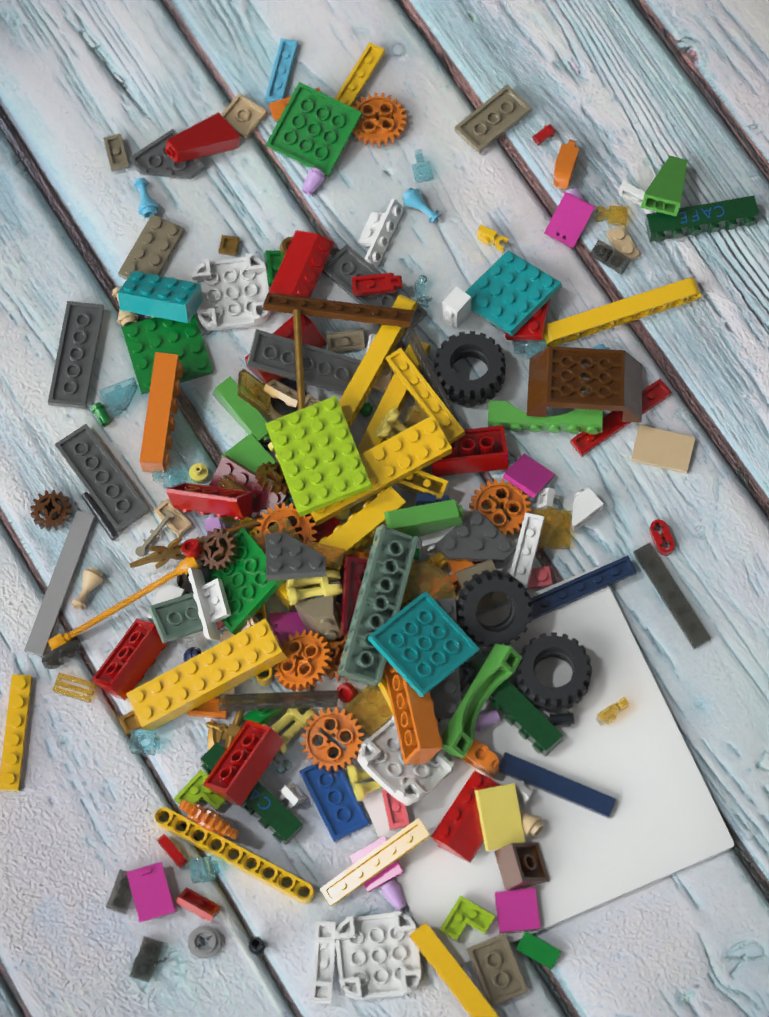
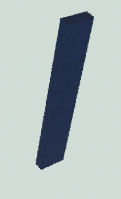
[530,555,637,621]
[498,752,616,819]

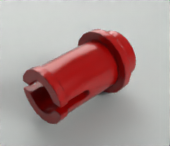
[532,124,556,146]

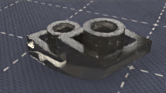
[589,239,632,275]
[42,640,82,669]
[130,936,164,983]

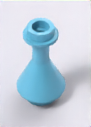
[134,178,159,218]
[402,187,440,223]

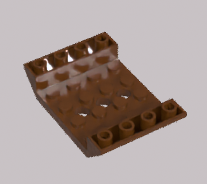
[527,346,642,423]

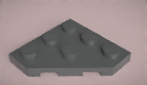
[129,129,205,179]
[435,508,516,563]
[265,532,326,581]

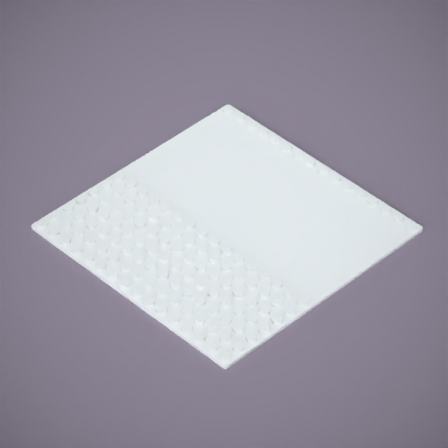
[314,567,734,965]

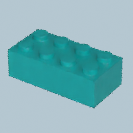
[118,271,203,323]

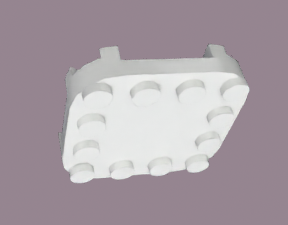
[192,253,271,331]
[357,715,455,806]
[335,911,421,1000]

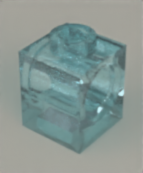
[129,729,160,755]
[188,856,219,884]

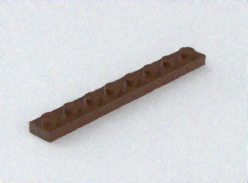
[263,293,414,328]

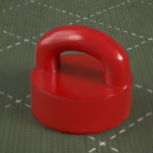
[181,538,202,560]
[337,682,359,703]

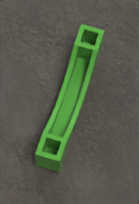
[488,401,603,434]
[441,644,523,758]

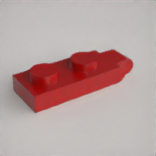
[351,273,403,297]

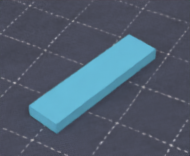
[265,38,299,103]

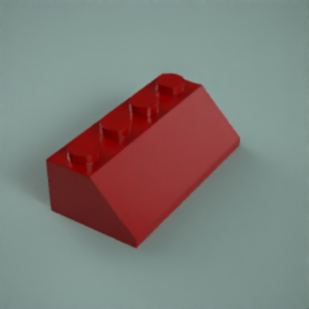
[268,230,334,298]
[245,315,326,385]
[431,425,509,477]
[166,482,253,520]
[91,618,168,700]
[202,720,285,806]
[431,770,500,863]

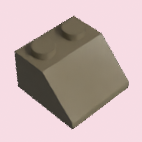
[455,559,508,613]
[295,596,343,640]

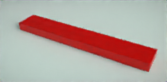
[570,379,672,457]

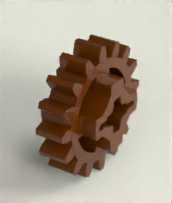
[255,461,290,495]
[30,490,72,531]
[199,528,239,571]

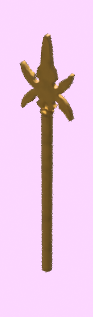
[293,309,305,410]
[129,506,296,569]

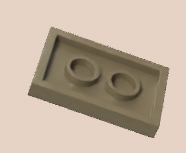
[466,933,528,1006]

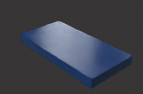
[299,754,370,842]

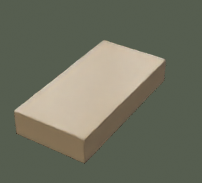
[153,498,193,537]

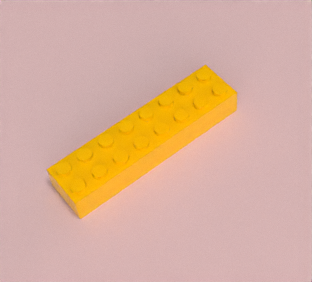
[310,415,452,526]
[274,486,406,612]
[126,619,287,733]

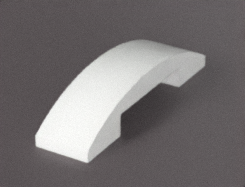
[311,921,336,1003]

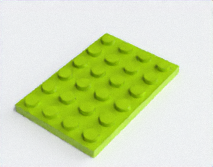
[265,396,372,517]

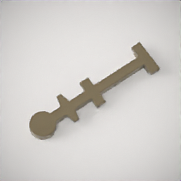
[135,509,177,557]

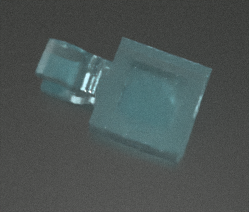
[412,149,433,184]
[514,339,546,359]
[152,468,187,488]

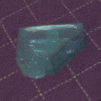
[99,377,138,417]

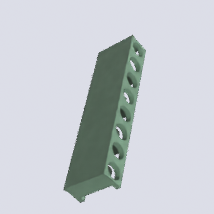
[337,524,419,687]

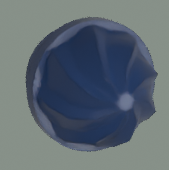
[183,647,202,662]

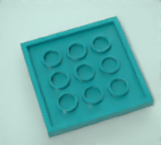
[465,250,562,336]
[367,591,479,698]

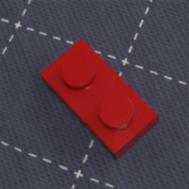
[176,887,221,922]

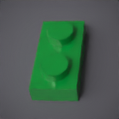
[264,250,284,287]

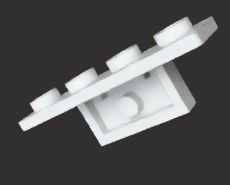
[358,199,404,269]
[188,567,231,642]

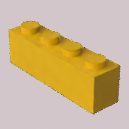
[394,470,448,500]

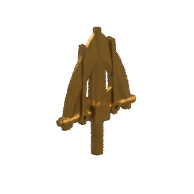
[206,703,246,750]

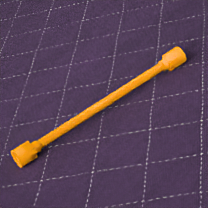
[47,557,200,654]

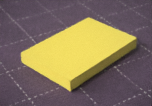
[475,783,526,851]

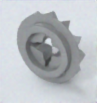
[188,926,221,959]

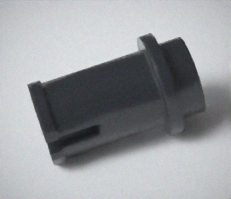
[549,711,574,727]
[249,936,265,955]

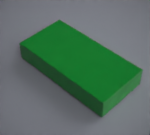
[515,931,561,970]

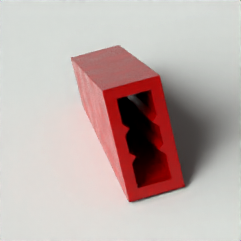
[165,112,241,163]

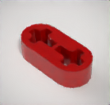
[649,519,675,556]
[156,834,188,869]

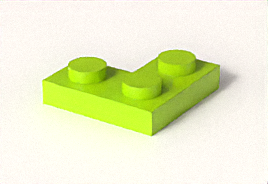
[173,770,226,811]
[439,895,495,942]

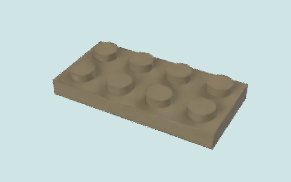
[454,84,532,154]
[118,214,185,280]

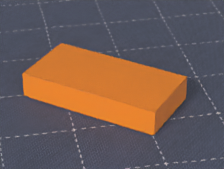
[187,698,229,720]

